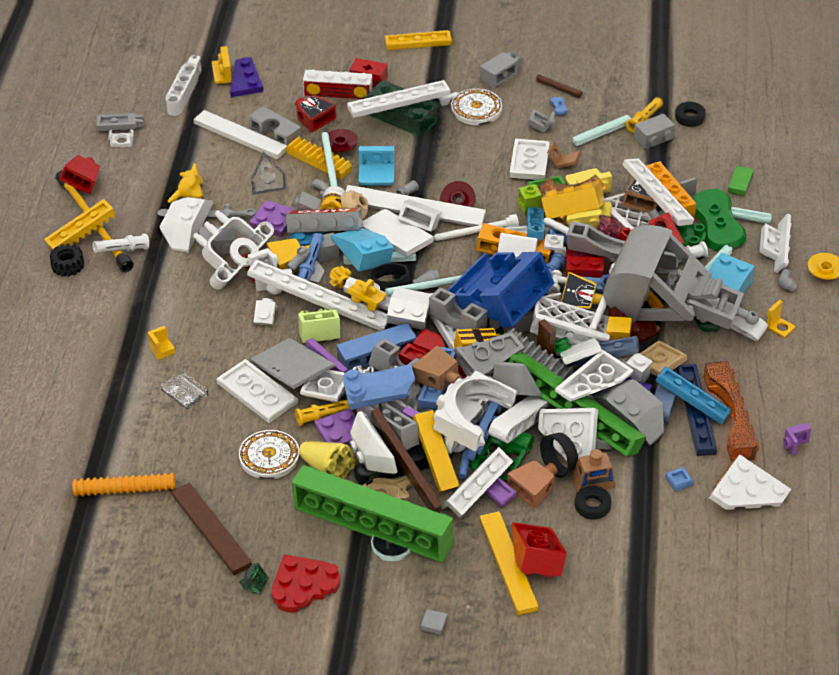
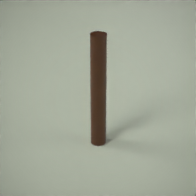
[536,74,583,98]

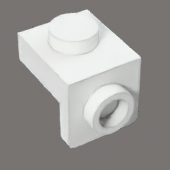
[544,234,566,258]
[248,248,279,268]
[253,298,278,326]

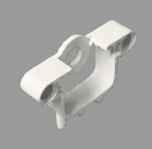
[193,210,274,290]

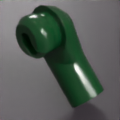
[694,316,720,332]

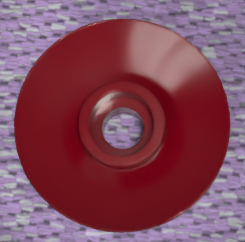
[328,129,358,153]
[440,181,476,207]

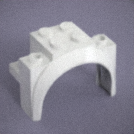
[433,371,517,454]

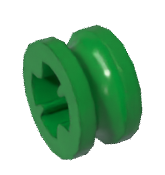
[554,337,571,353]

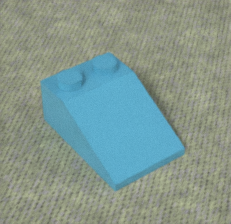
[331,228,394,271]
[709,252,755,293]

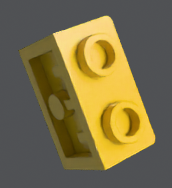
[212,46,232,84]

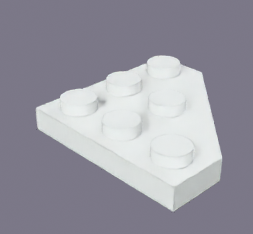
[538,408,598,460]
[709,455,791,510]

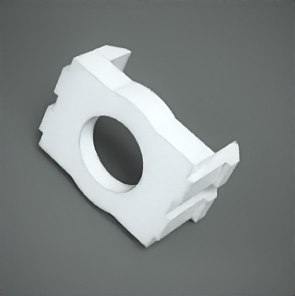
[108,129,134,147]

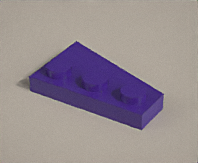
[230,57,263,98]

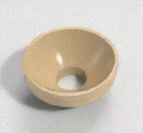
[341,190,368,220]

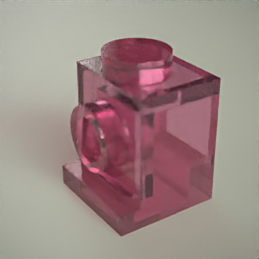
[596,215,623,239]

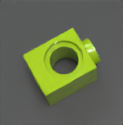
[518,184,542,215]

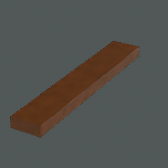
[370,408,442,513]
[172,482,252,575]

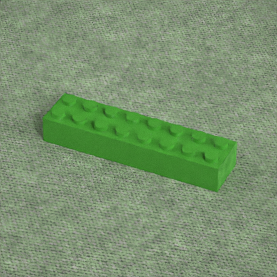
[291,465,454,563]

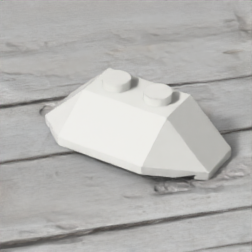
[160,197,213,253]
[349,411,397,474]

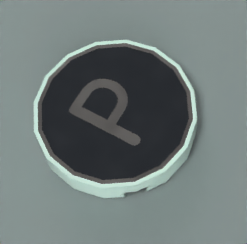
[371,536,411,561]

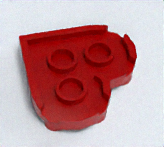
[271,554,340,612]

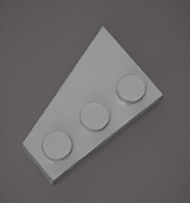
[454,332,524,376]

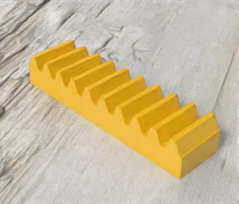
[286,136,352,180]
[44,199,116,250]

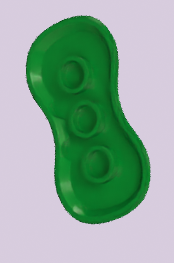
[692,189,747,251]

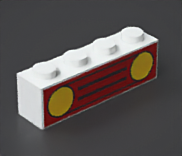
[303,70,373,100]

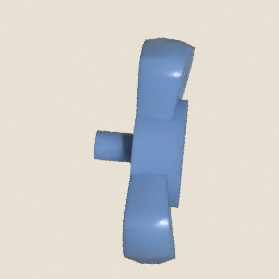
[550,97,568,116]

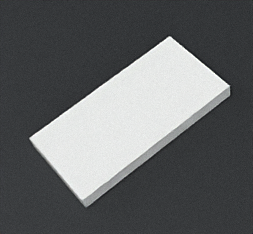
[361,209,434,257]
[216,359,298,423]

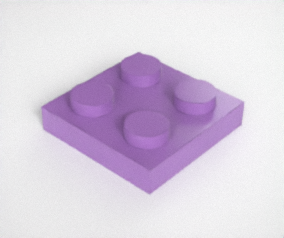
[249,200,293,237]
[314,409,356,446]

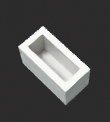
[398,199,442,232]

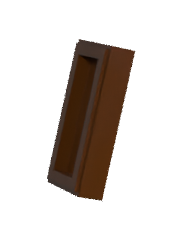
[537,319,556,355]

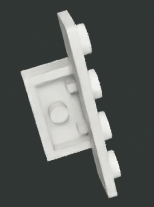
[759,214,792,274]

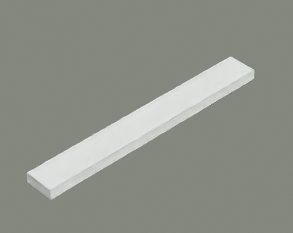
[345,185,486,227]
[247,259,389,331]

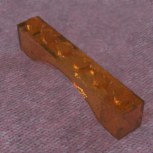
[703,361,759,462]

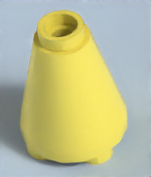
[299,441,356,479]

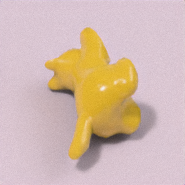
[168,163,203,203]

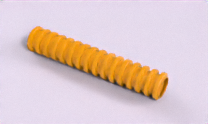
[72,472,175,497]

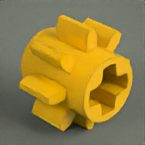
[329,266,352,290]

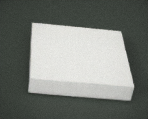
[559,338,602,365]

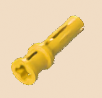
[626,97,663,133]
[295,399,356,426]

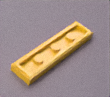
[385,30,452,50]
[413,410,459,493]

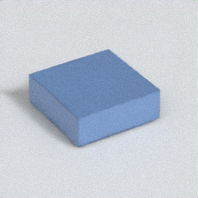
[665,467,693,492]

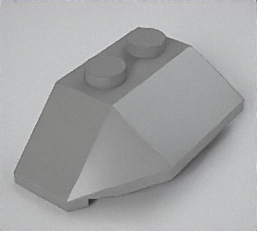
[593,379,664,446]

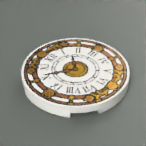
[451,89,502,125]
[239,430,299,479]

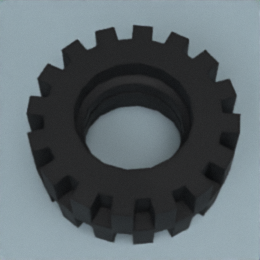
[50,244,84,277]

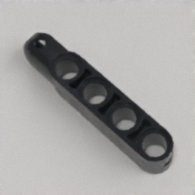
[354,439,452,484]

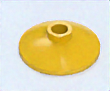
[807,253,839,280]

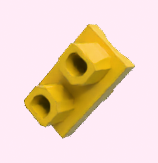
[347,279,386,312]

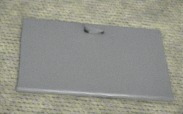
[250,338,335,389]

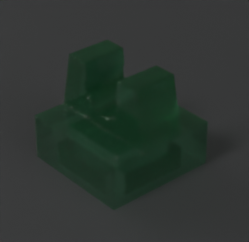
[239,563,269,594]

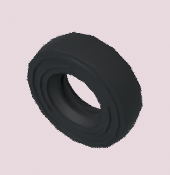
[675,102,706,127]
[574,485,612,520]

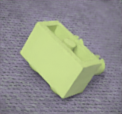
[298,308,340,343]

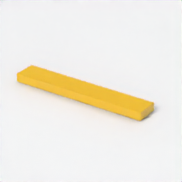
[480,511,538,615]

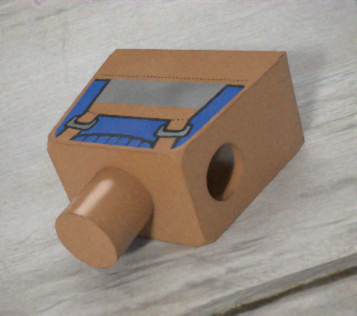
[572,449,615,492]

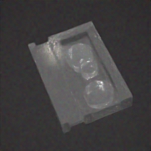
[161,370,208,410]

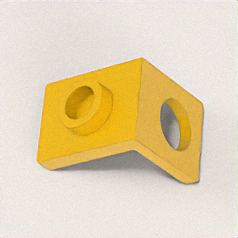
[766,300,796,338]

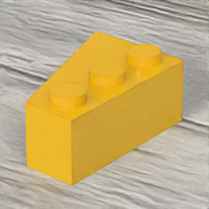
[541,181,605,219]

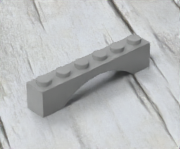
[567,221,681,270]

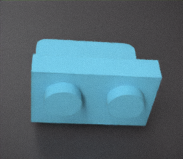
[359,146,394,186]

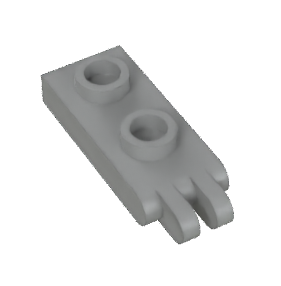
[97,113,144,131]

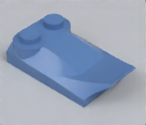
[342,364,415,410]

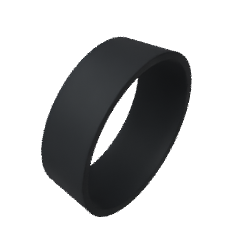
[371,263,411,292]
[540,432,578,477]

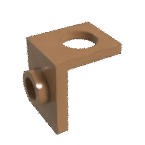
[547,142,581,169]

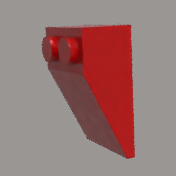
[566,245,604,278]
[511,522,567,578]

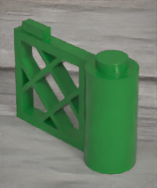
[470,432,535,483]

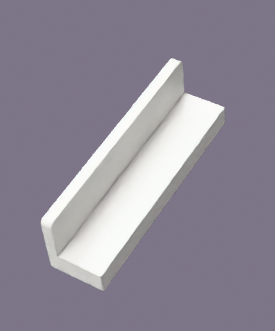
[441,447,513,517]

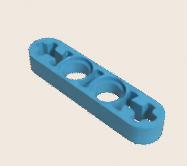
[526,207,545,241]

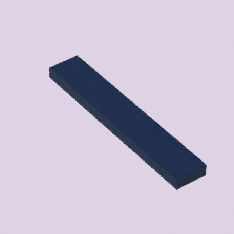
[677,364,717,456]

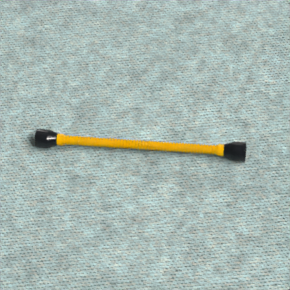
[55,170,134,272]

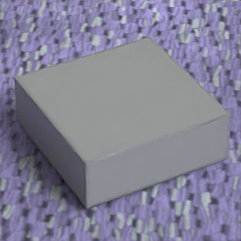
[421,609,448,635]

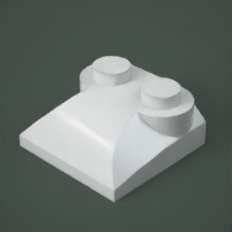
[300,370,346,403]

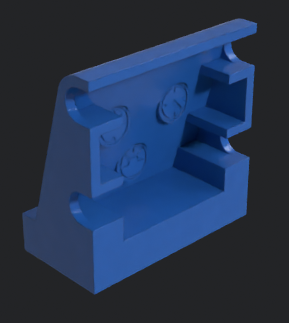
[447,252,555,327]

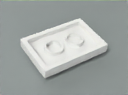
[510,139,550,180]

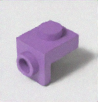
[783,423,811,455]

